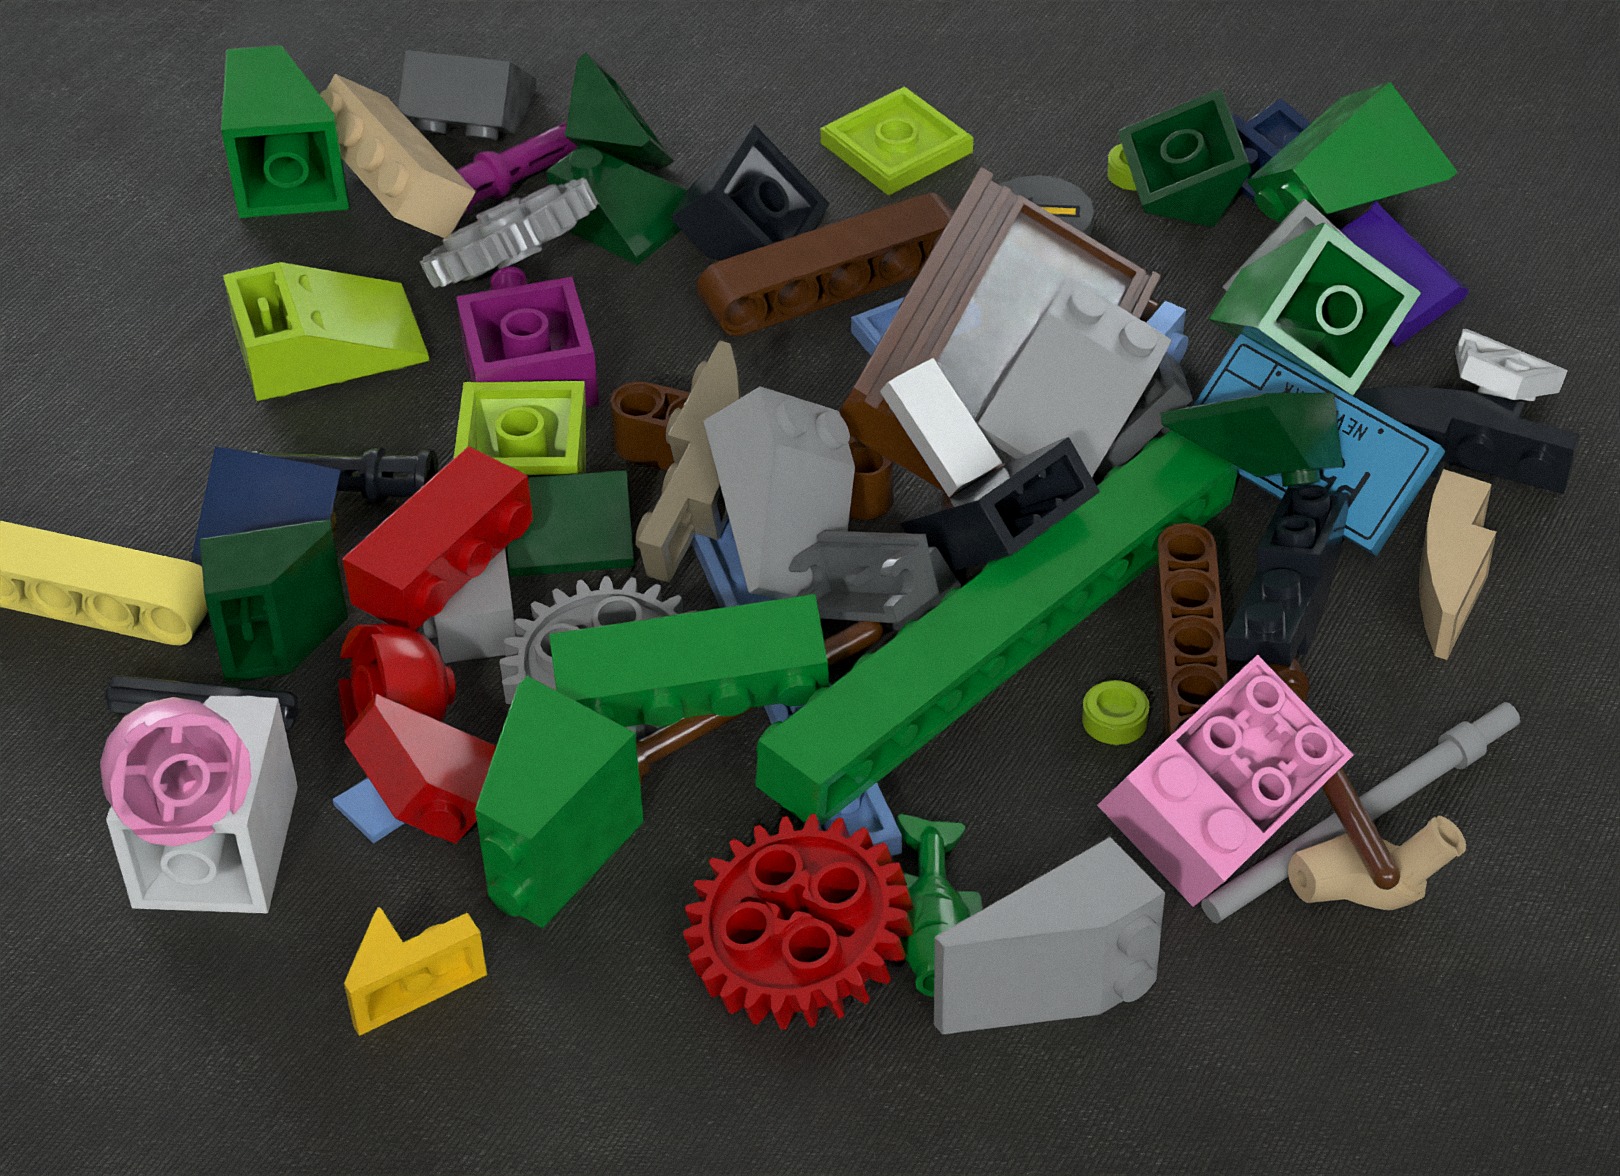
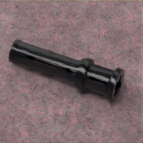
[253,447,439,502]

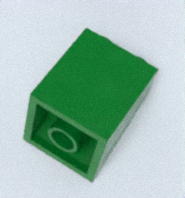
[221,45,349,218]
[1247,82,1458,224]
[1209,223,1421,396]
[475,675,644,928]

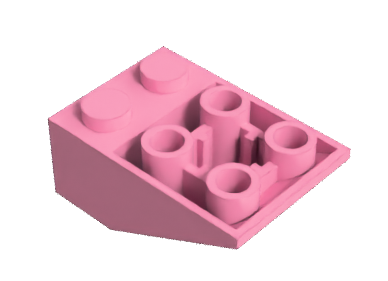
[1097,655,1354,907]

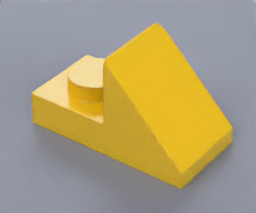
[344,907,487,1036]

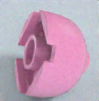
[100,697,252,846]

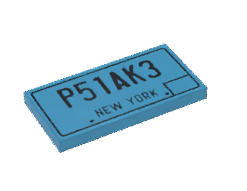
[1192,334,1445,556]

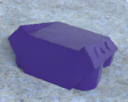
[1340,201,1469,347]

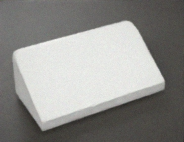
[880,358,1002,497]

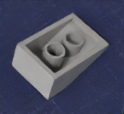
[977,275,1172,477]
[704,386,855,599]
[934,837,1165,1034]

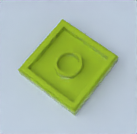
[820,87,973,196]

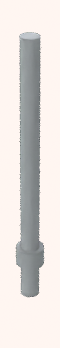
[1201,702,1520,923]

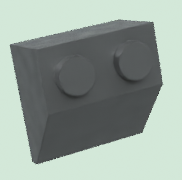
[398,50,537,141]

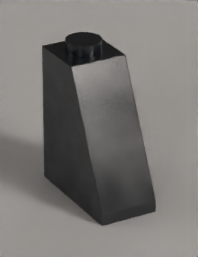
[900,437,1100,572]

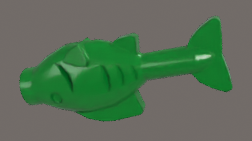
[896,814,983,997]

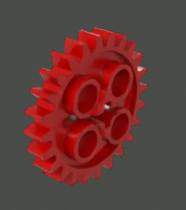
[683,814,914,1029]

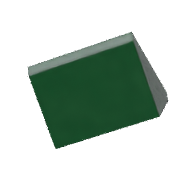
[565,52,674,168]
[1118,88,1252,227]
[507,470,634,577]

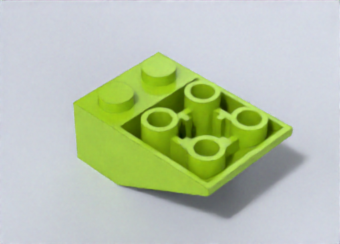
[223,262,429,401]

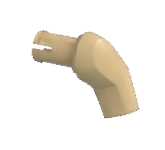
[1287,816,1466,910]

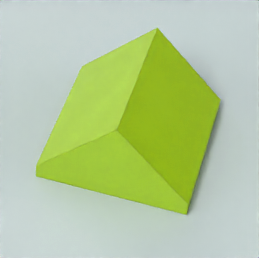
[454,381,586,476]

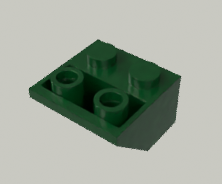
[200,519,348,683]

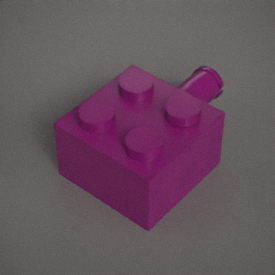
[456,267,599,408]

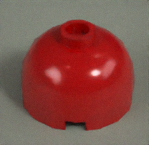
[338,623,456,731]

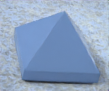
[333,777,404,844]

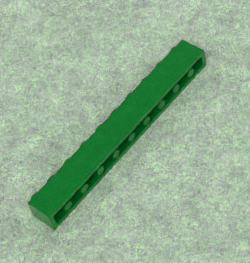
[755,430,1239,826]

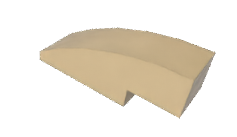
[1419,469,1496,660]

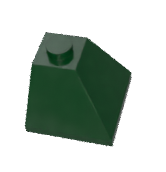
[547,143,688,266]
[1160,393,1343,487]

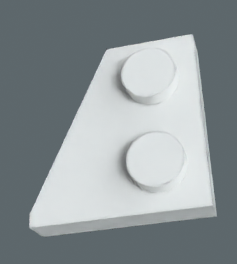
[1455,329,1568,401]

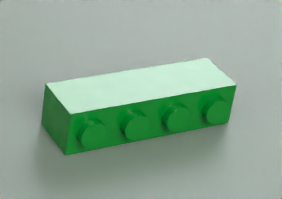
[549,594,829,727]

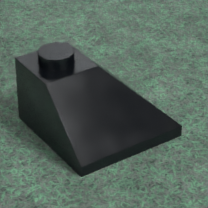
[670,124,830,260]

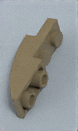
[636,340,742,583]

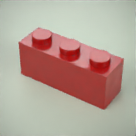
[342,446,533,631]

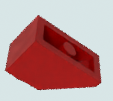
[344,694,496,844]

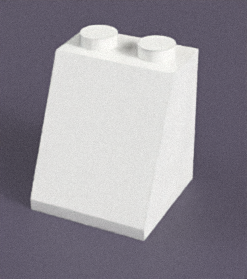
[106,696,298,913]

